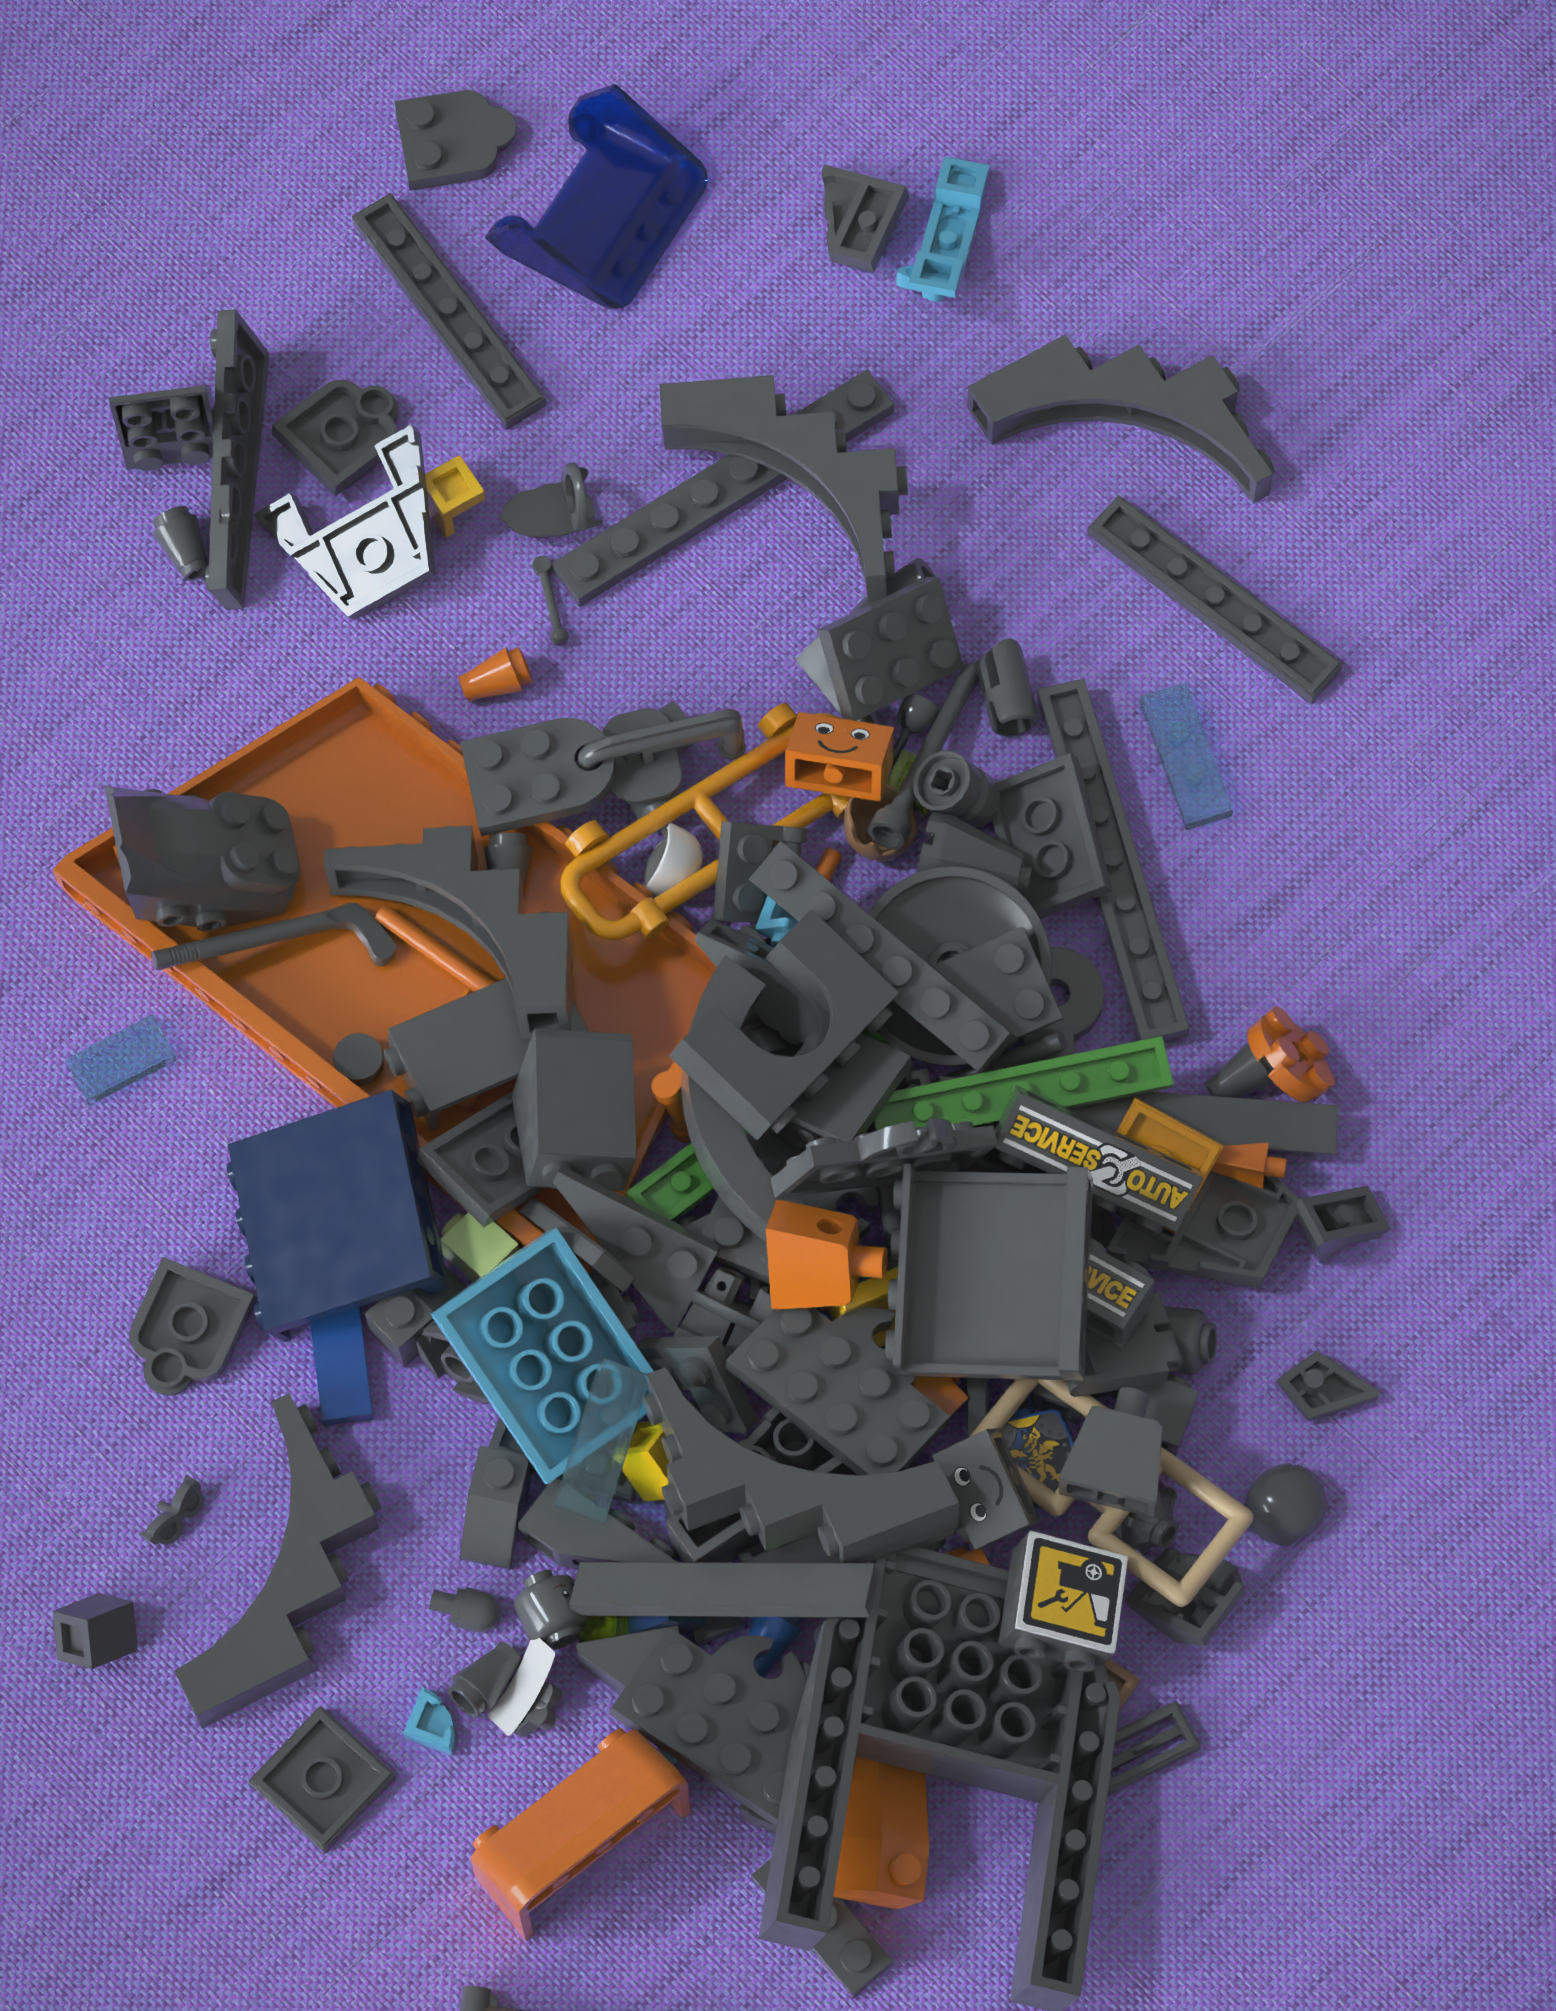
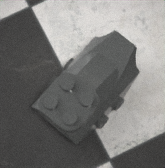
[104,785,300,932]

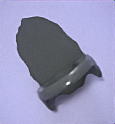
[501,462,603,538]

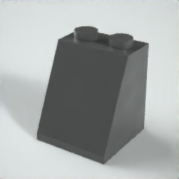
[512,1028,636,1191]

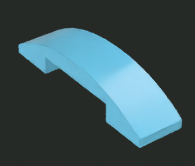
[908,156,990,298]

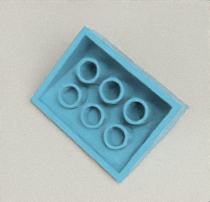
[430,1228,654,1484]

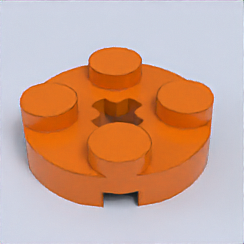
[1247,1006,1335,1103]

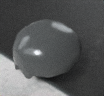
[1244,1463,1328,1546]

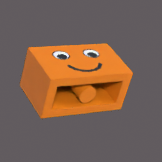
[785,712,894,802]

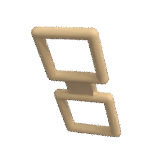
[969,1379,1253,1607]

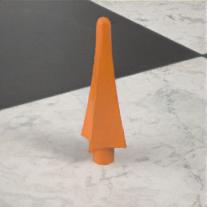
[1211,1142,1287,1189]

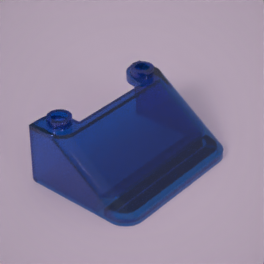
[485,84,708,309]

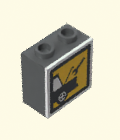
[998,1531,1128,1672]

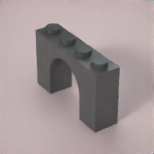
[669,909,899,1140]

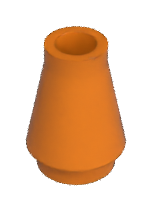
[458,647,533,702]

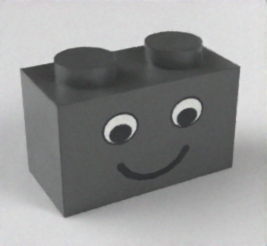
[932,1428,1042,1550]

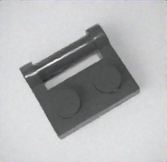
[713,821,808,923]

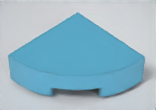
[403,1687,456,1756]

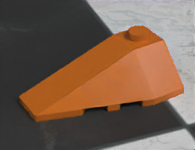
[833,1756,929,1910]

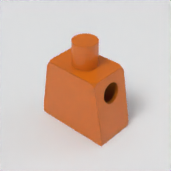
[766,1200,888,1310]

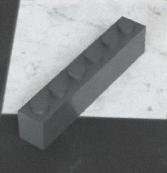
[749,841,1015,1073]

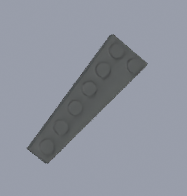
[205,309,269,610]

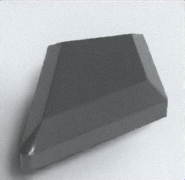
[1276,1351,1380,1422]

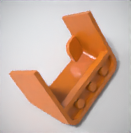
[470,1728,691,1941]

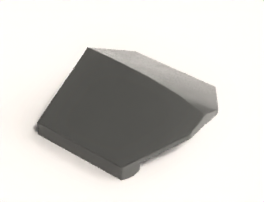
[1125,1548,1246,1646]

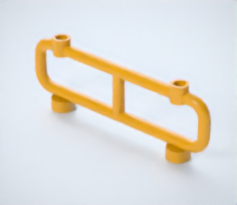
[560,703,850,940]

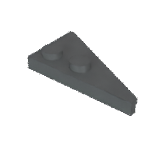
[553,1165,720,1332]

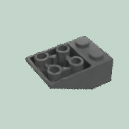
[109,385,214,471]

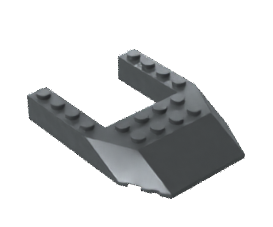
[758,1546,1120,2011]

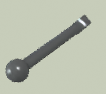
[532,556,568,646]

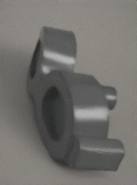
[139,1475,203,1545]

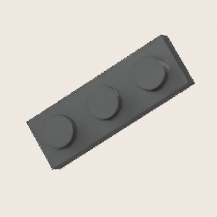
[751,1859,893,1998]

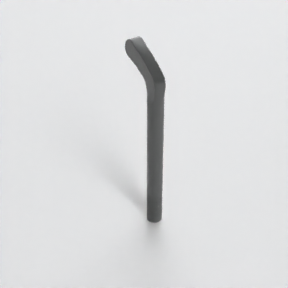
[151,903,396,970]

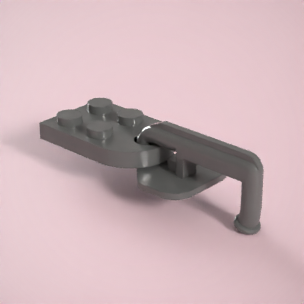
[460,708,746,837]

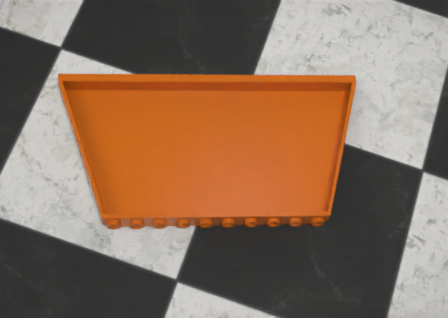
[52,677,717,1274]

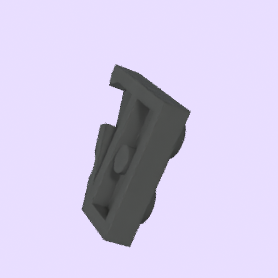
[822,164,909,273]

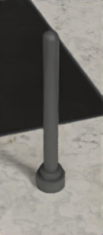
[868,663,979,849]

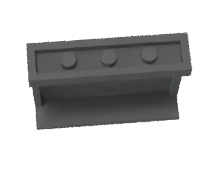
[885,1164,1093,1381]

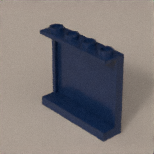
[227,1089,450,1342]

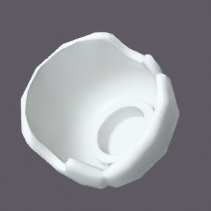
[642,823,703,897]

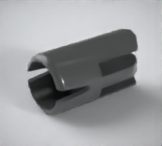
[976,638,1038,736]

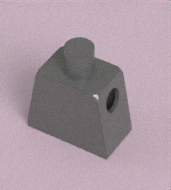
[1059,1387,1163,1518]

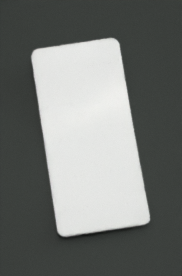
[488,1638,555,1736]

